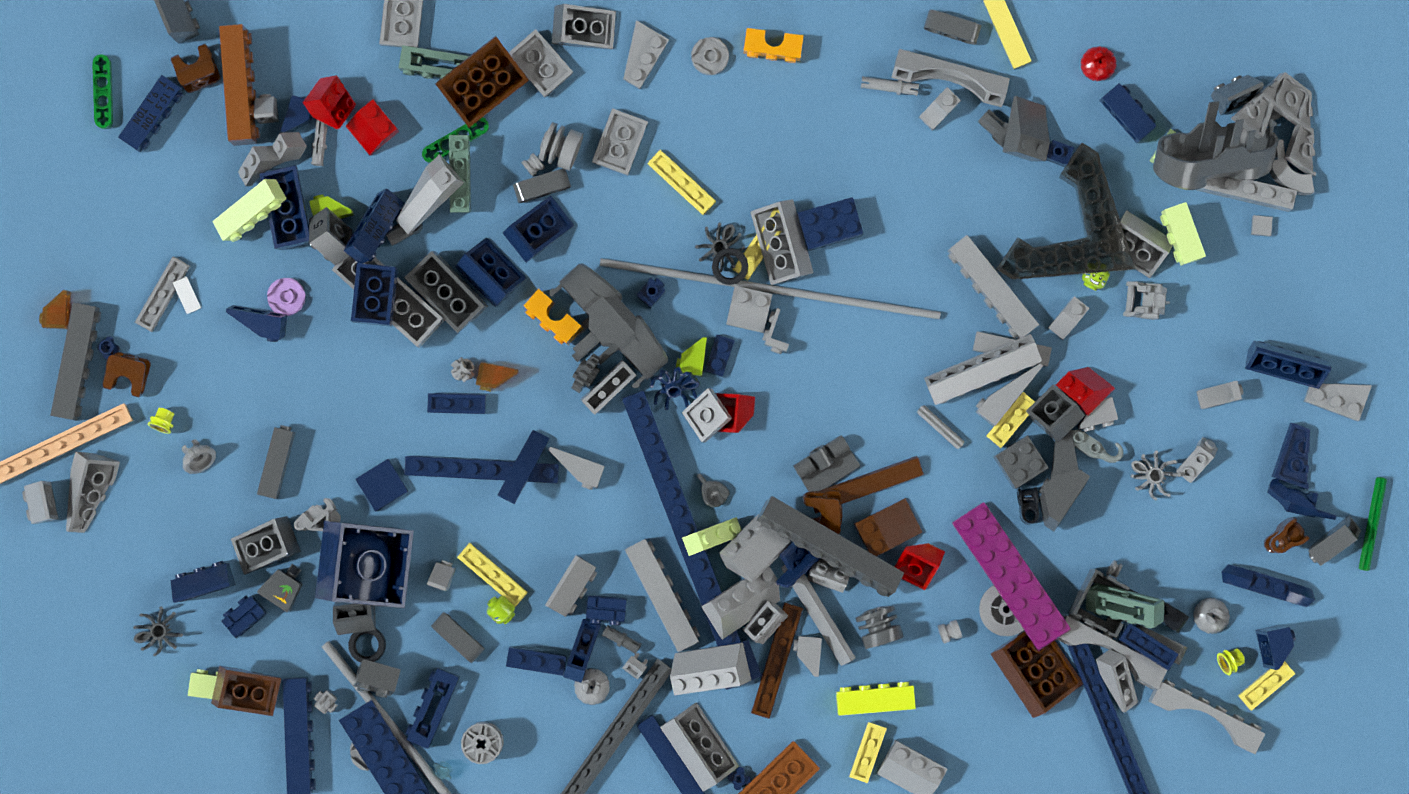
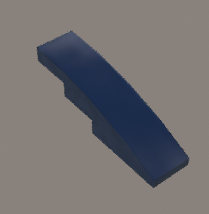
[497,430,550,504]

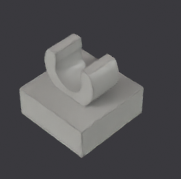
[622,653,648,680]

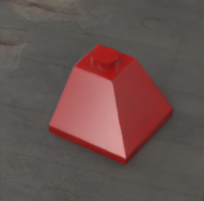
[715,393,755,433]
[894,543,945,590]

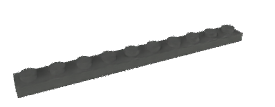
[561,659,671,794]

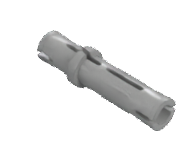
[861,76,919,96]
[311,120,328,166]

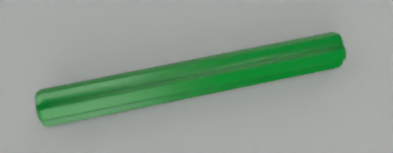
[1358,477,1387,571]

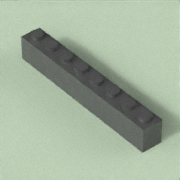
[757,496,904,597]

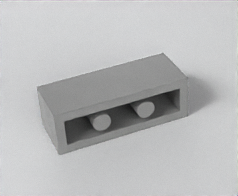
[580,360,636,415]

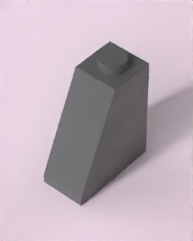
[1308,515,1361,566]

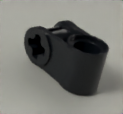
[1017,487,1039,525]
[1163,602,1189,633]

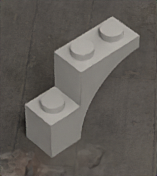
[238,132,307,186]

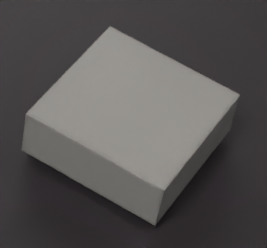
[1251,215,1273,237]

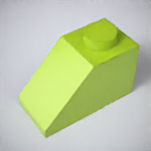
[309,194,354,219]
[676,337,707,377]

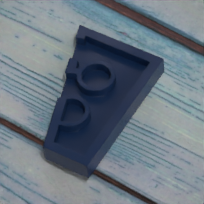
[1271,423,1310,490]

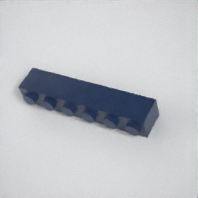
[282,677,316,794]

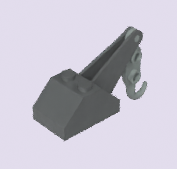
[1039,430,1124,532]

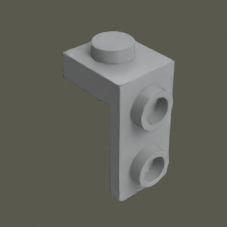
[762,308,789,354]
[1196,381,1243,409]
[1176,437,1218,483]

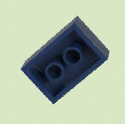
[797,197,864,251]
[351,263,398,327]

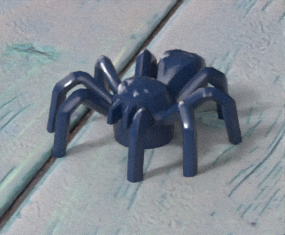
[650,367,700,410]

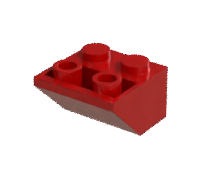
[303,75,356,129]

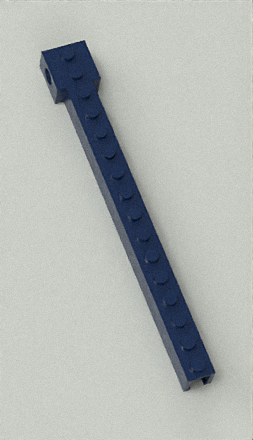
[622,391,762,690]

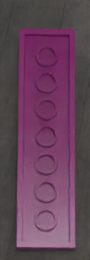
[952,502,1071,651]

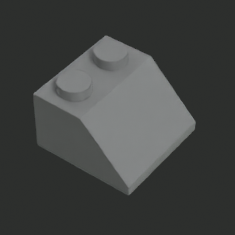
[726,286,772,333]
[22,481,58,524]

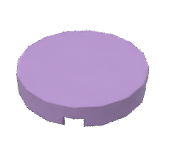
[267,278,306,316]

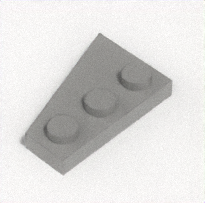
[623,20,669,89]
[1303,384,1372,422]

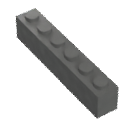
[50,302,101,421]

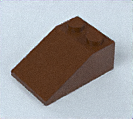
[854,498,922,556]
[211,665,281,716]

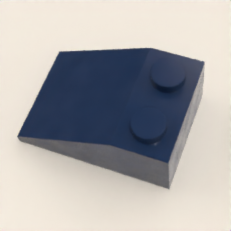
[503,195,574,263]

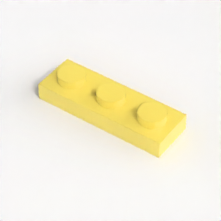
[986,392,1035,448]
[1237,661,1295,711]
[849,722,887,783]

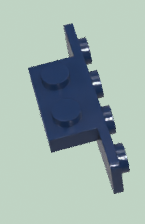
[776,542,821,588]

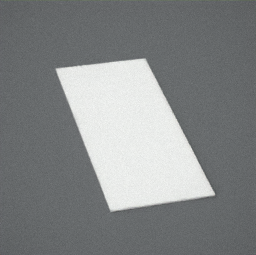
[173,277,201,314]

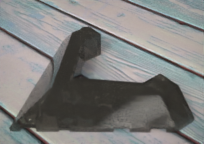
[996,143,1136,280]

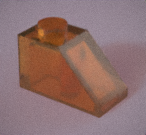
[39,290,71,330]
[476,362,519,392]

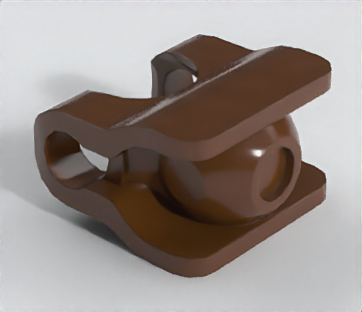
[171,44,221,93]
[103,352,151,398]
[803,490,843,534]
[1264,517,1310,553]

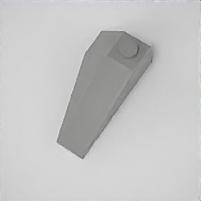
[396,154,464,235]
[66,452,120,533]

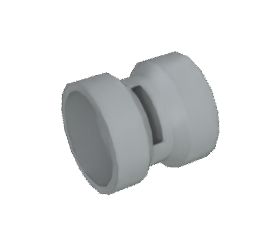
[938,620,962,644]

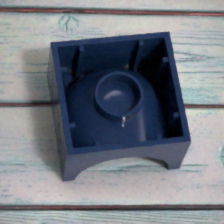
[315,521,414,608]

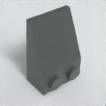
[154,0,200,44]
[552,4,616,49]
[1211,75,1264,115]
[1003,96,1050,161]
[231,516,301,575]

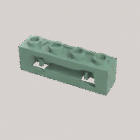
[398,45,469,79]
[449,135,471,212]
[1086,583,1164,628]

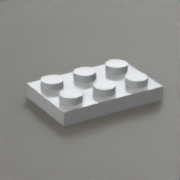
[379,0,423,48]
[509,29,573,98]
[592,108,648,176]

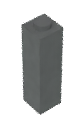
[257,425,295,499]

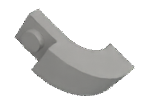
[1270,140,1314,195]

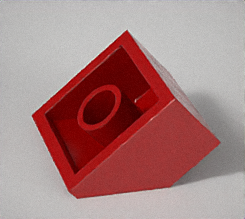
[346,99,399,155]
[1056,367,1115,415]

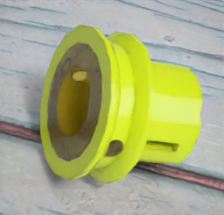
[147,408,174,434]
[1217,648,1245,676]

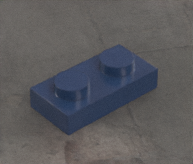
[705,335,735,377]

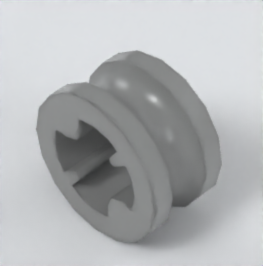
[1106,560,1123,577]

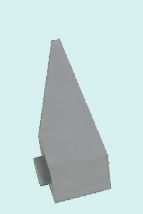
[976,364,1043,426]

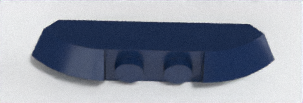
[1221,564,1315,607]

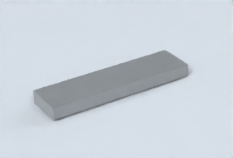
[134,256,190,332]
[972,332,1052,367]

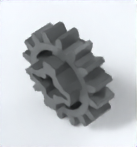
[571,353,601,393]

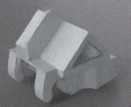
[1123,282,1170,320]
[294,498,341,531]

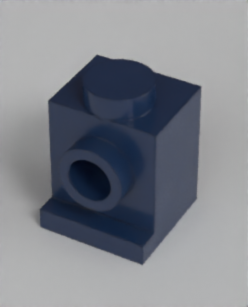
[1046,140,1075,167]
[636,278,666,308]

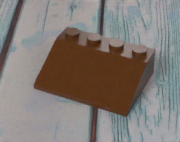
[435,36,529,127]
[991,630,1083,718]

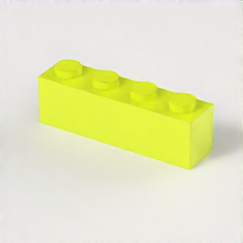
[836,682,916,716]

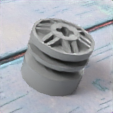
[539,122,584,171]
[461,721,504,764]

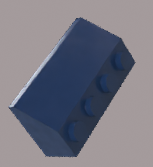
[260,165,309,250]
[1245,341,1332,389]

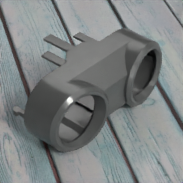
[1153,101,1279,190]
[550,263,668,388]

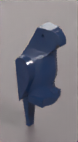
[1267,479,1336,520]

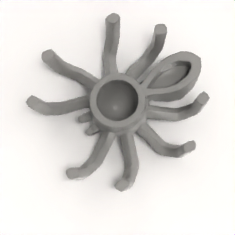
[1130,450,1181,501]

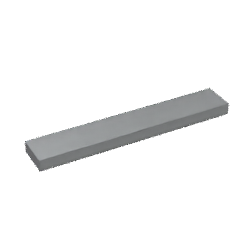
[781,565,855,666]

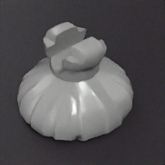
[182,439,216,474]
[1193,598,1230,634]
[574,668,610,705]

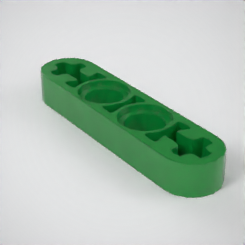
[92,54,113,129]
[422,117,489,163]

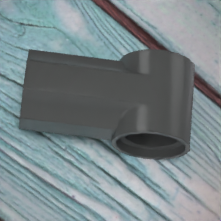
[978,110,1008,147]
[386,223,423,246]

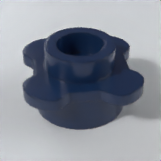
[97,336,120,359]
[727,767,750,790]

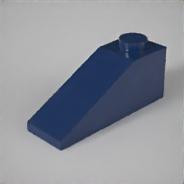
[226,305,287,342]
[563,619,601,683]

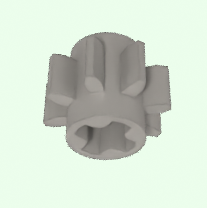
[451,357,475,382]
[314,690,338,714]

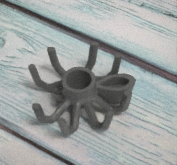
[695,222,745,273]
[133,606,183,656]

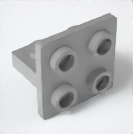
[807,558,849,593]

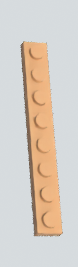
[0,403,133,484]

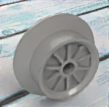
[979,585,1024,636]

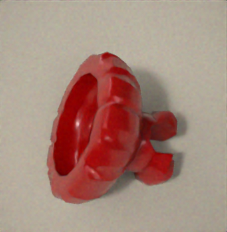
[1080,46,1117,82]

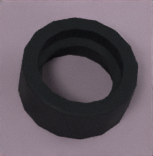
[712,248,748,285]
[348,629,386,662]

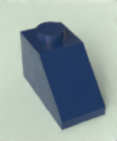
[281,95,315,133]

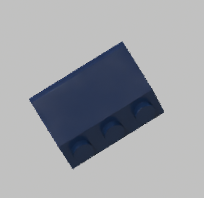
[455,238,526,307]
[170,561,236,603]
[1255,625,1296,670]

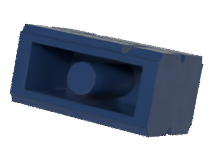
[221,595,267,639]
[586,595,627,625]

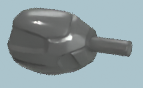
[697,473,730,507]

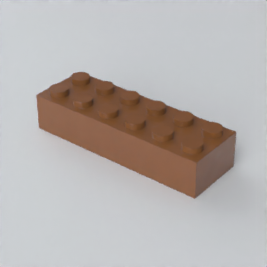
[219,24,260,146]

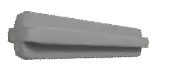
[917,405,964,449]

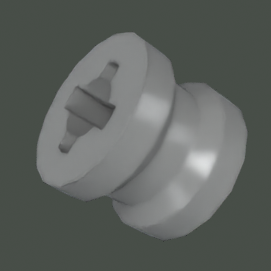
[521,153,545,177]

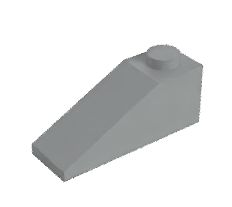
[549,447,605,490]
[1096,649,1138,713]

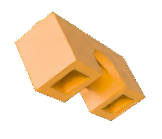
[743,28,804,63]
[524,289,583,346]

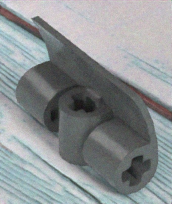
[793,435,860,492]

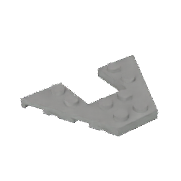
[1231,72,1316,177]

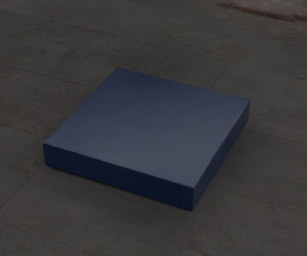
[355,459,408,512]

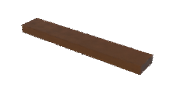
[813,456,924,514]
[751,602,803,719]

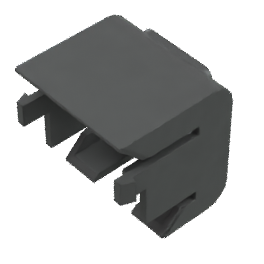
[1068,569,1140,638]

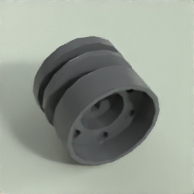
[855,605,904,649]

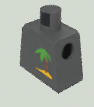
[257,564,302,613]

